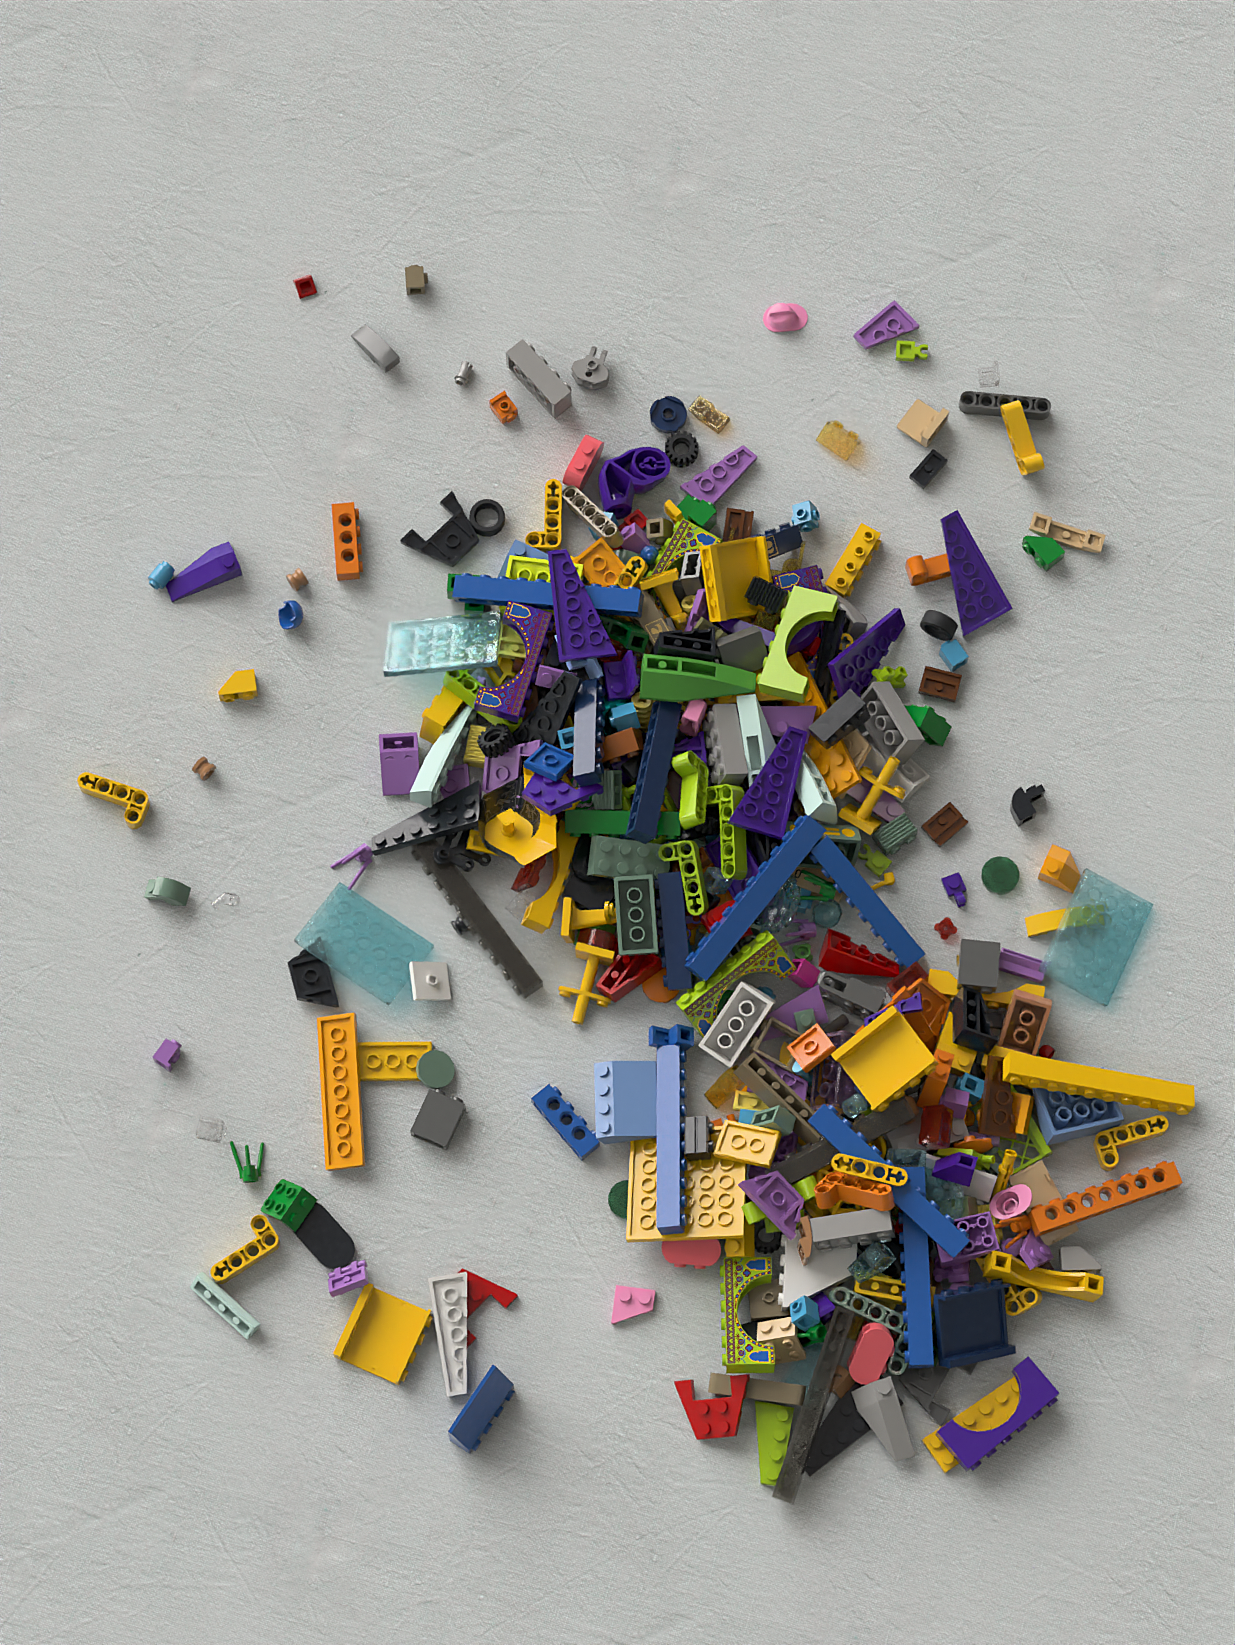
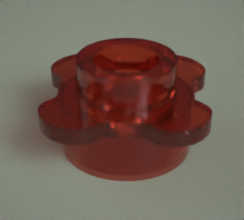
[934,917,957,940]

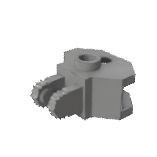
[571,346,609,390]

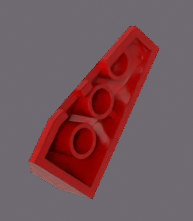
[819,928,899,977]

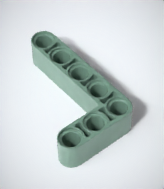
[828,1287,908,1376]

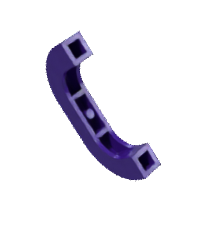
[715,618,821,655]

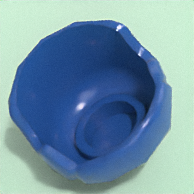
[278,600,303,630]

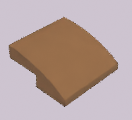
[797,1215,812,1266]

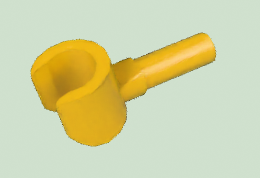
[871,872,895,890]

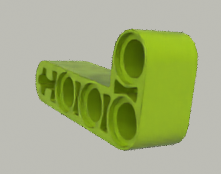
[672,751,709,829]
[658,841,708,915]
[741,1175,817,1225]

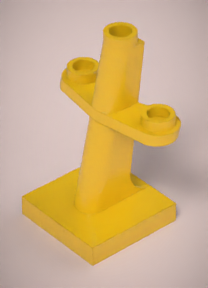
[640,568,688,632]
[838,756,906,835]
[561,897,617,943]
[558,942,615,1025]

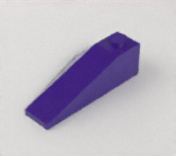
[166,541,242,602]

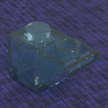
[847,1241,897,1283]

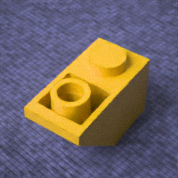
[218,669,258,703]

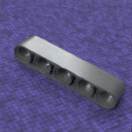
[959,391,1051,420]

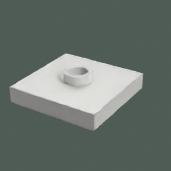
[409,961,451,1001]

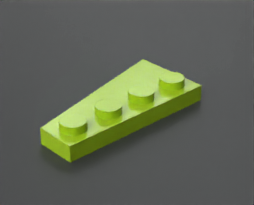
[755,1401,794,1487]

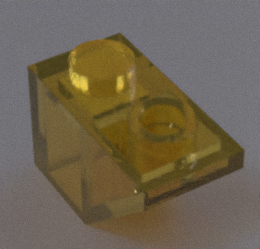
[704,1065,745,1109]

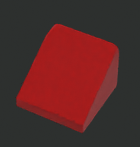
[293,274,317,299]

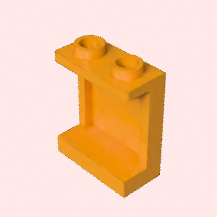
[976,1092,1034,1135]

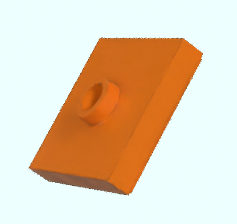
[787,1023,837,1073]

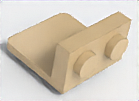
[757,1317,806,1365]

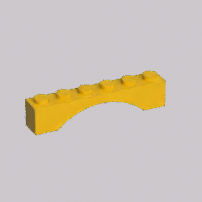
[521,820,580,934]
[927,969,1045,1010]
[983,1250,1104,1303]

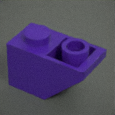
[931,1152,978,1187]
[811,1292,836,1325]

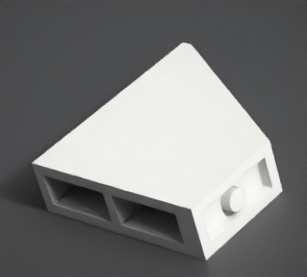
[778,1229,857,1311]

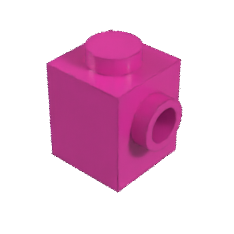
[787,959,820,988]

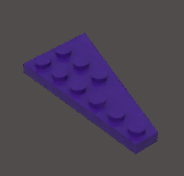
[548,549,617,662]
[828,608,906,699]

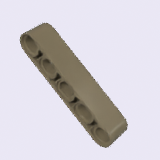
[562,485,624,548]
[708,1372,807,1406]

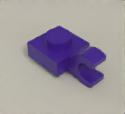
[941,872,966,908]

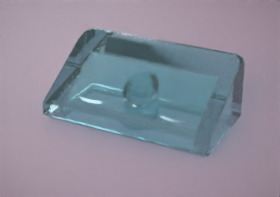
[885,1148,926,1169]

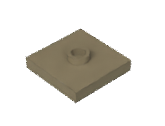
[748,1279,790,1321]

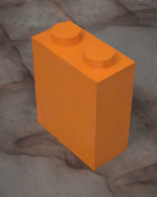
[916,1048,954,1112]

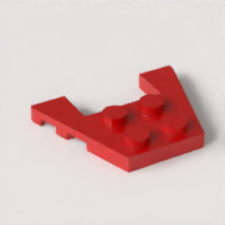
[458,1268,518,1348]
[674,1374,750,1440]

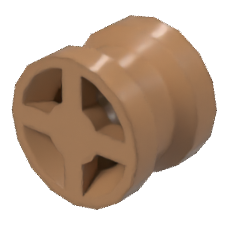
[286,568,309,592]
[192,756,216,781]

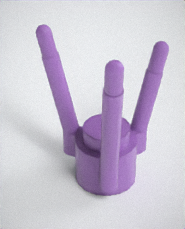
[330,843,374,891]
[774,916,817,947]

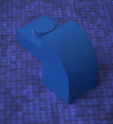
[649,1024,694,1051]

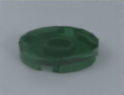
[981,856,1019,895]
[608,1180,629,1220]

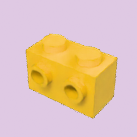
[724,1217,755,1258]

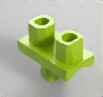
[871,666,908,688]

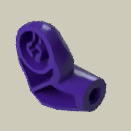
[598,447,671,520]

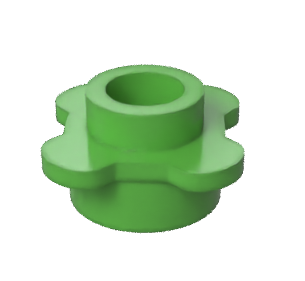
[792,943,813,962]

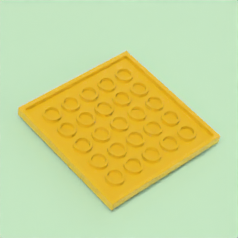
[626,1126,747,1243]

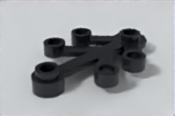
[433,827,491,872]

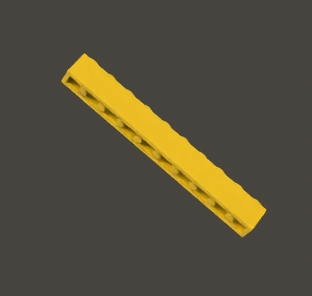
[1003,1052,1195,1115]

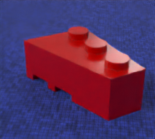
[596,954,662,1003]

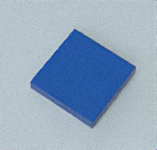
[524,742,573,781]

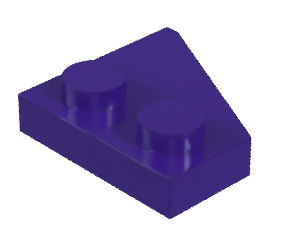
[670,731,707,768]

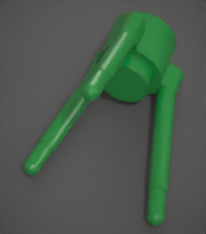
[789,870,836,902]
[230,1141,264,1183]
[797,1321,827,1347]

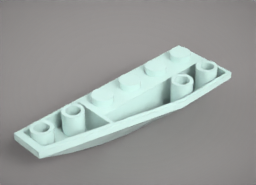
[736,694,776,787]
[410,705,477,808]
[772,735,837,825]

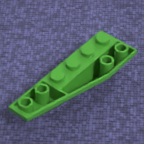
[639,654,756,702]

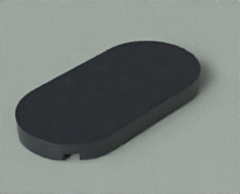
[571,833,604,881]
[293,1202,355,1269]

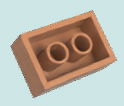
[997,989,1052,1056]

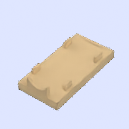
[1008,1160,1079,1246]

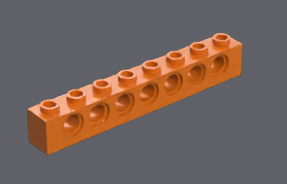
[1027,1161,1183,1237]

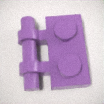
[933,1254,971,1282]
[328,1259,369,1298]

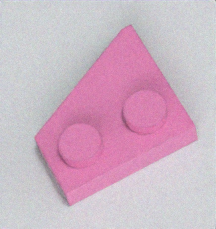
[611,1285,655,1324]

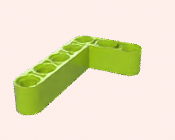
[443,642,522,735]
[706,784,747,880]

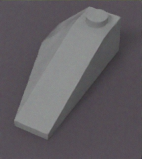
[851,1376,915,1462]

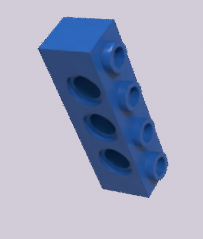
[531,1084,600,1161]

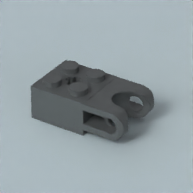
[818,971,886,1021]

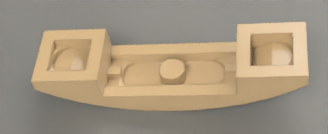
[1029,512,1106,553]

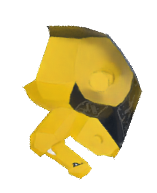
[478,765,580,865]

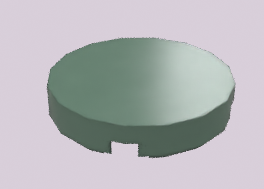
[416,1050,455,1089]

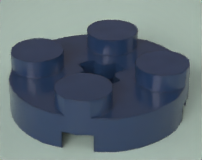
[650,396,687,434]

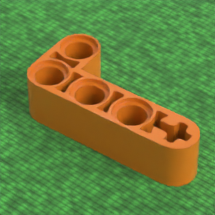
[905,553,951,586]
[814,1172,895,1211]

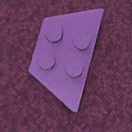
[738,1171,804,1240]

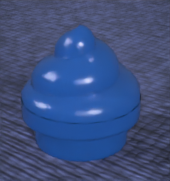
[640,546,659,565]

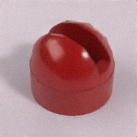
[1039,1045,1056,1059]

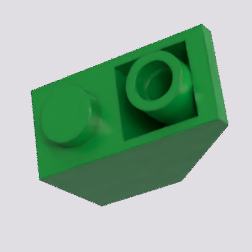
[1022,536,1065,572]

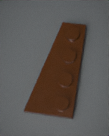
[978,1055,1017,1139]

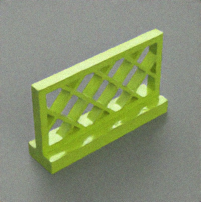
[972,1084,1053,1176]

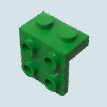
[261,1179,317,1232]

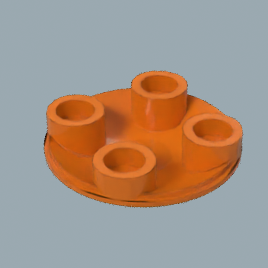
[642,967,679,1003]
[953,1135,993,1154]

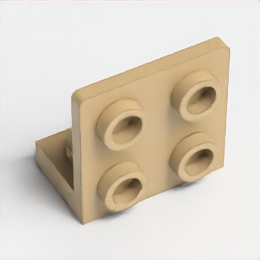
[897,399,949,448]

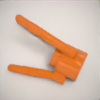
[994,1215,1031,1249]

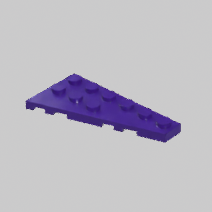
[940,510,1013,636]
[727,726,807,840]

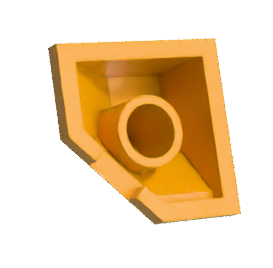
[1038,844,1081,893]

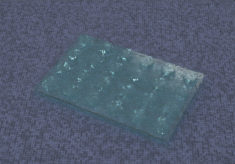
[383,611,502,677]
[1038,868,1153,1007]
[294,882,434,1006]

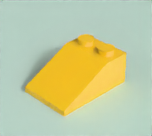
[933,1011,977,1077]

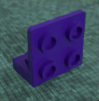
[601,650,640,701]

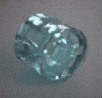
[842,1094,867,1118]

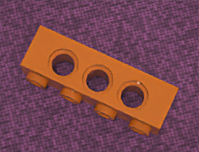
[331,502,363,581]

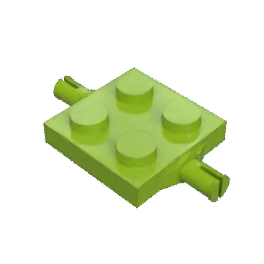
[933,1147,996,1171]

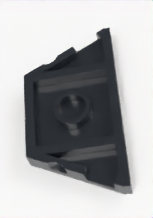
[287,937,339,1008]

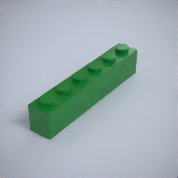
[565,809,683,839]

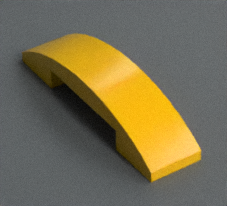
[1025,906,1104,937]

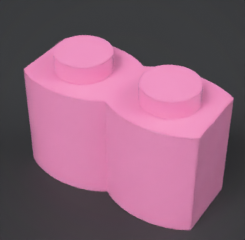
[679,699,707,737]

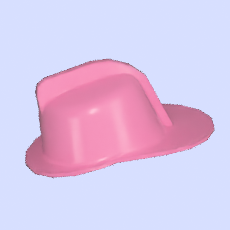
[763,303,808,332]
[990,1184,1032,1220]

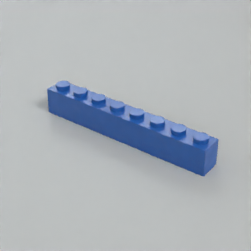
[808,834,926,969]

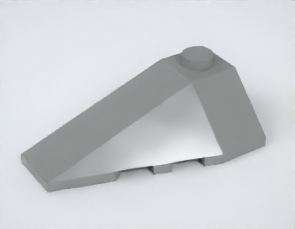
[822,582,868,642]

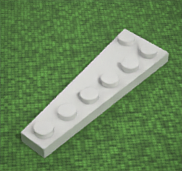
[428,1272,467,1397]

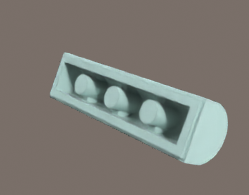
[190,1272,261,1340]

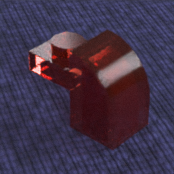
[577,928,619,958]

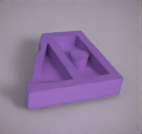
[1019,1227,1054,1270]

